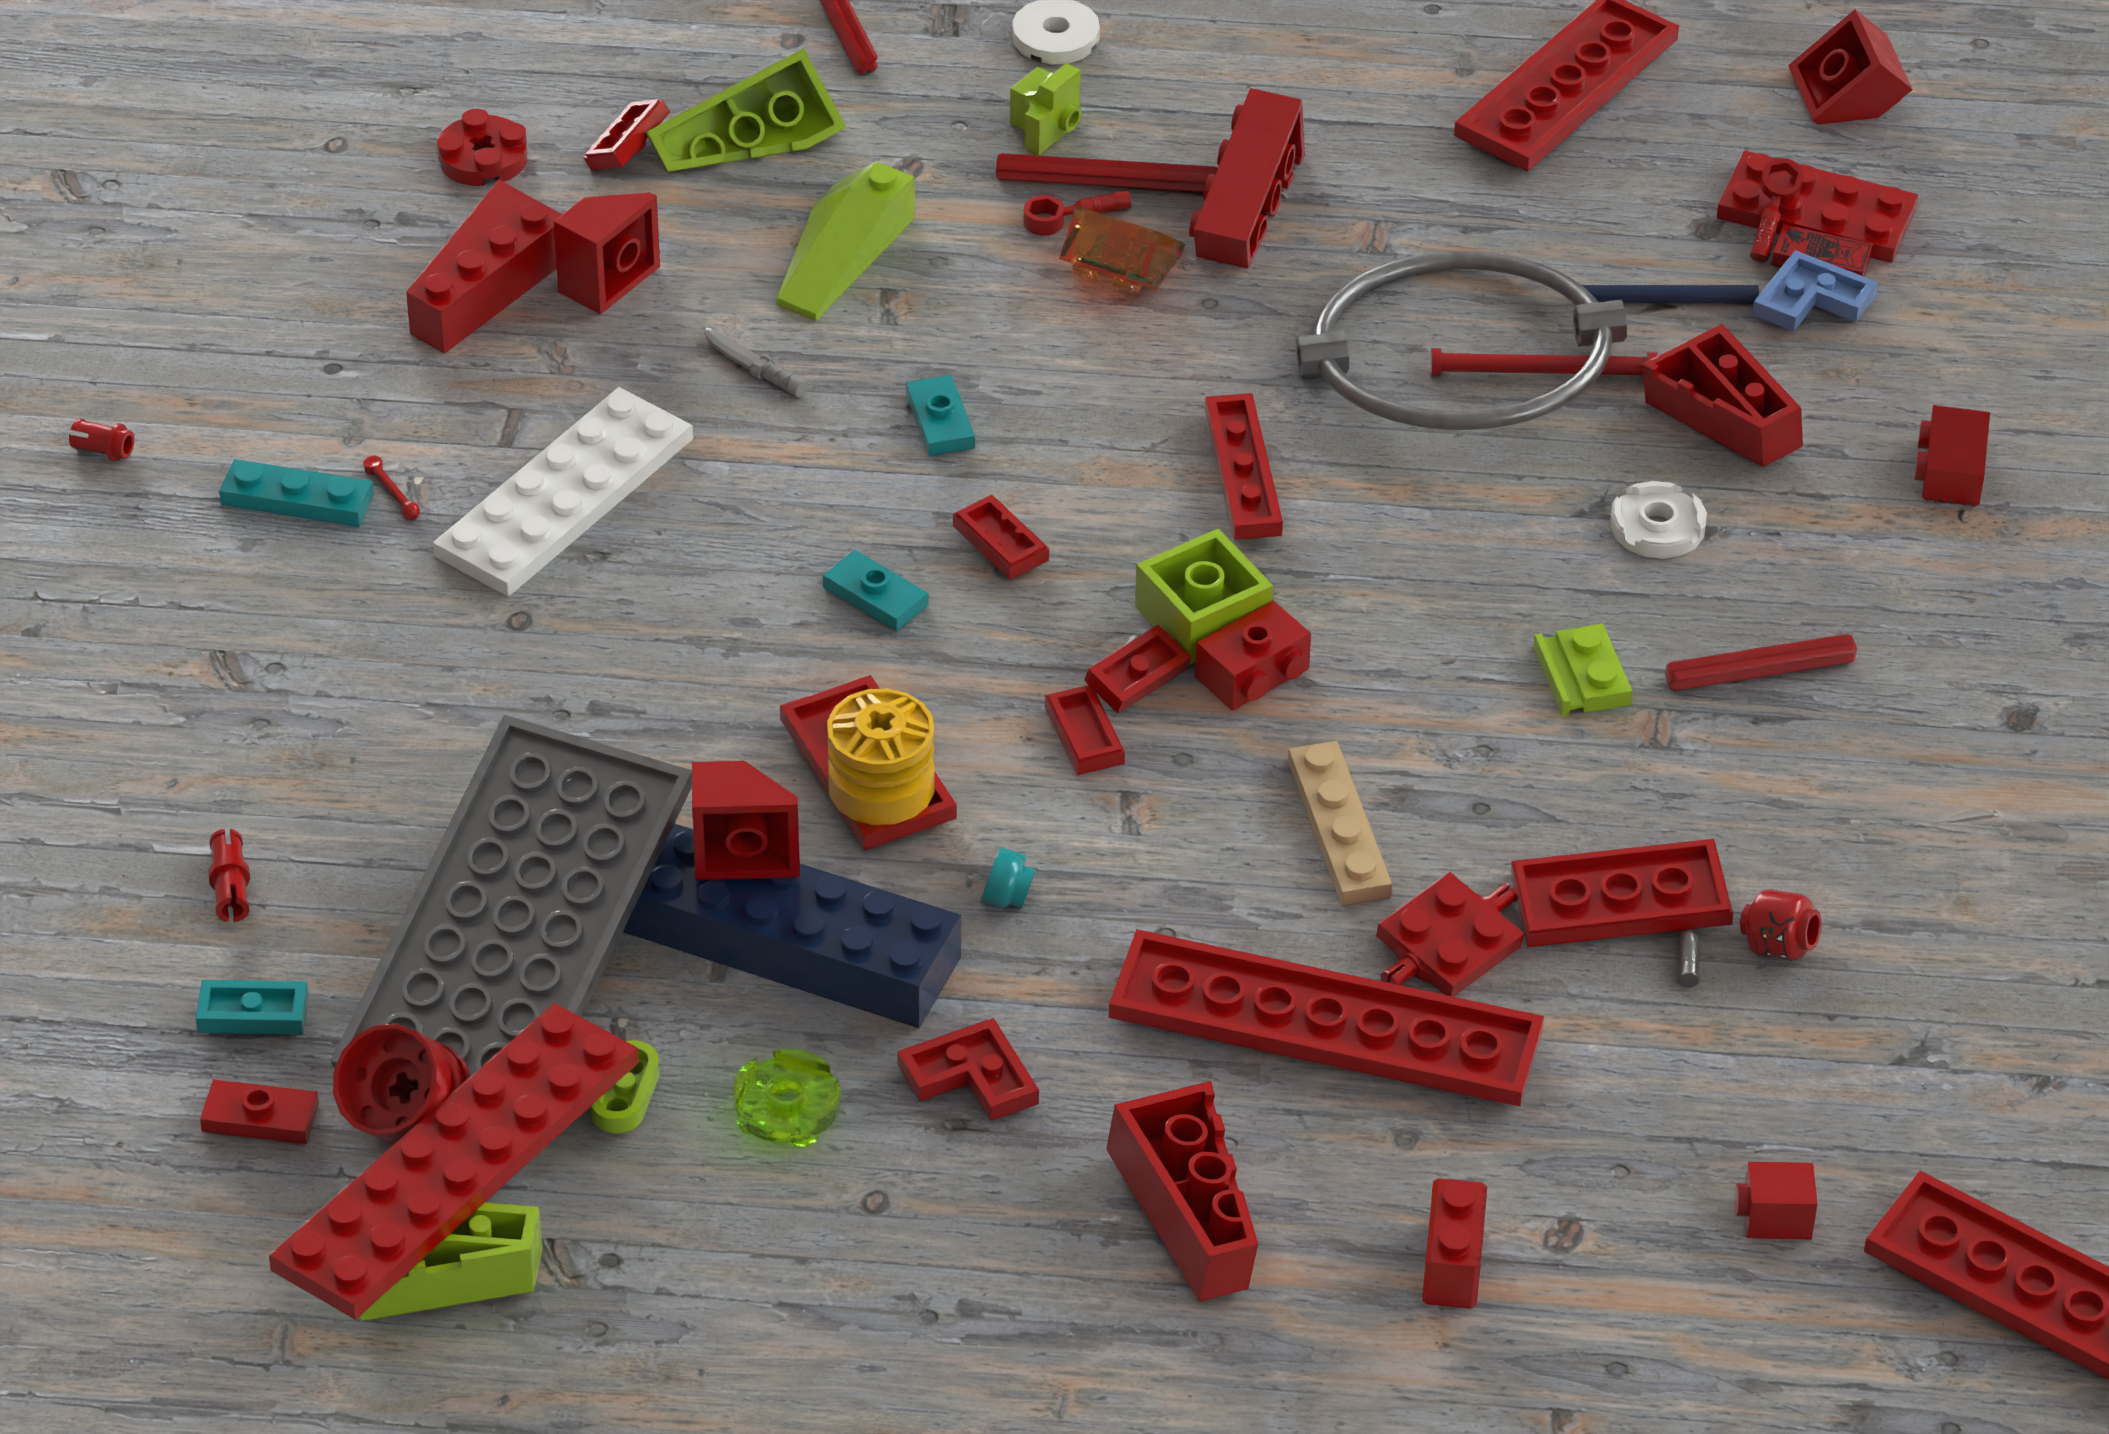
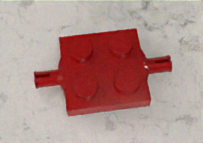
[1376,872,1524,997]

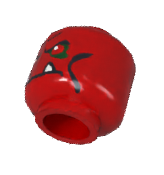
[1740,889,1822,961]

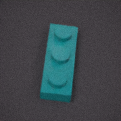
[219,459,374,527]

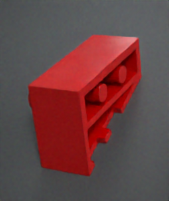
[1642,324,1803,467]

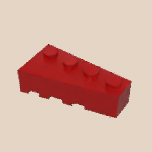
[1189,88,1305,269]
[406,180,561,354]
[1106,1081,1258,1302]

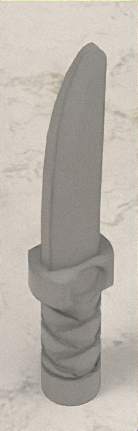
[704,328,808,398]

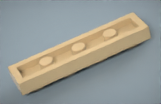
[1288,740,1392,906]

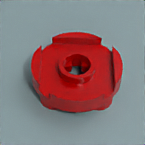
[437,108,527,186]

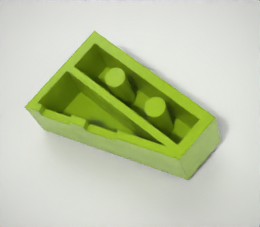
[360,1202,543,1321]

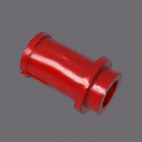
[69,418,135,461]

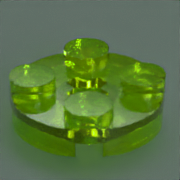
[733,1049,841,1148]

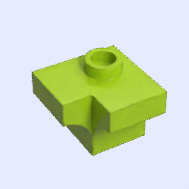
[1010,63,1082,155]

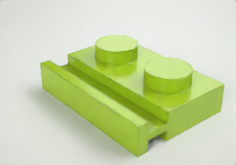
[1533,623,1633,716]

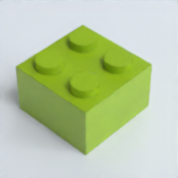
[1135,528,1273,665]

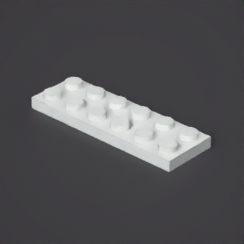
[433,387,693,597]

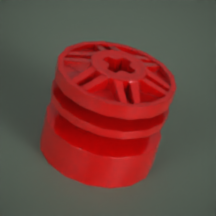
[333,1023,471,1145]

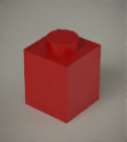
[1735,1161,1818,1239]

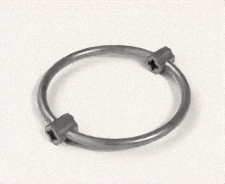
[1296,251,1627,430]

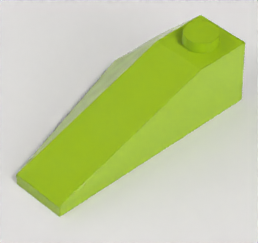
[646,48,847,172]
[777,161,915,321]

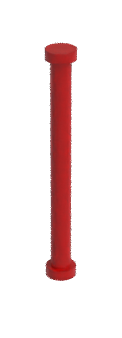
[1430,348,1658,376]

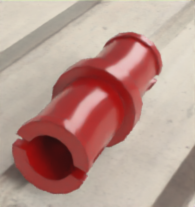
[208,829,250,922]

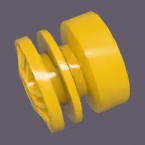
[827,688,934,825]

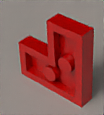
[897,1018,1039,1121]

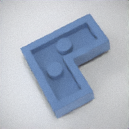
[1752,250,1878,332]

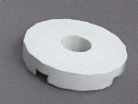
[1012,0,1100,65]
[1610,481,1707,559]

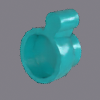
[980,847,1036,908]

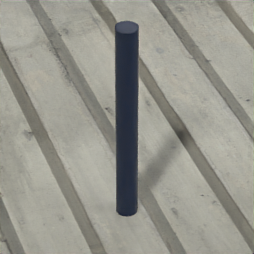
[1582,285,1759,303]

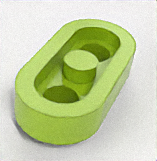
[590,1040,660,1134]

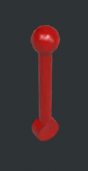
[363,455,420,520]

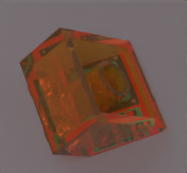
[1059,206,1185,295]

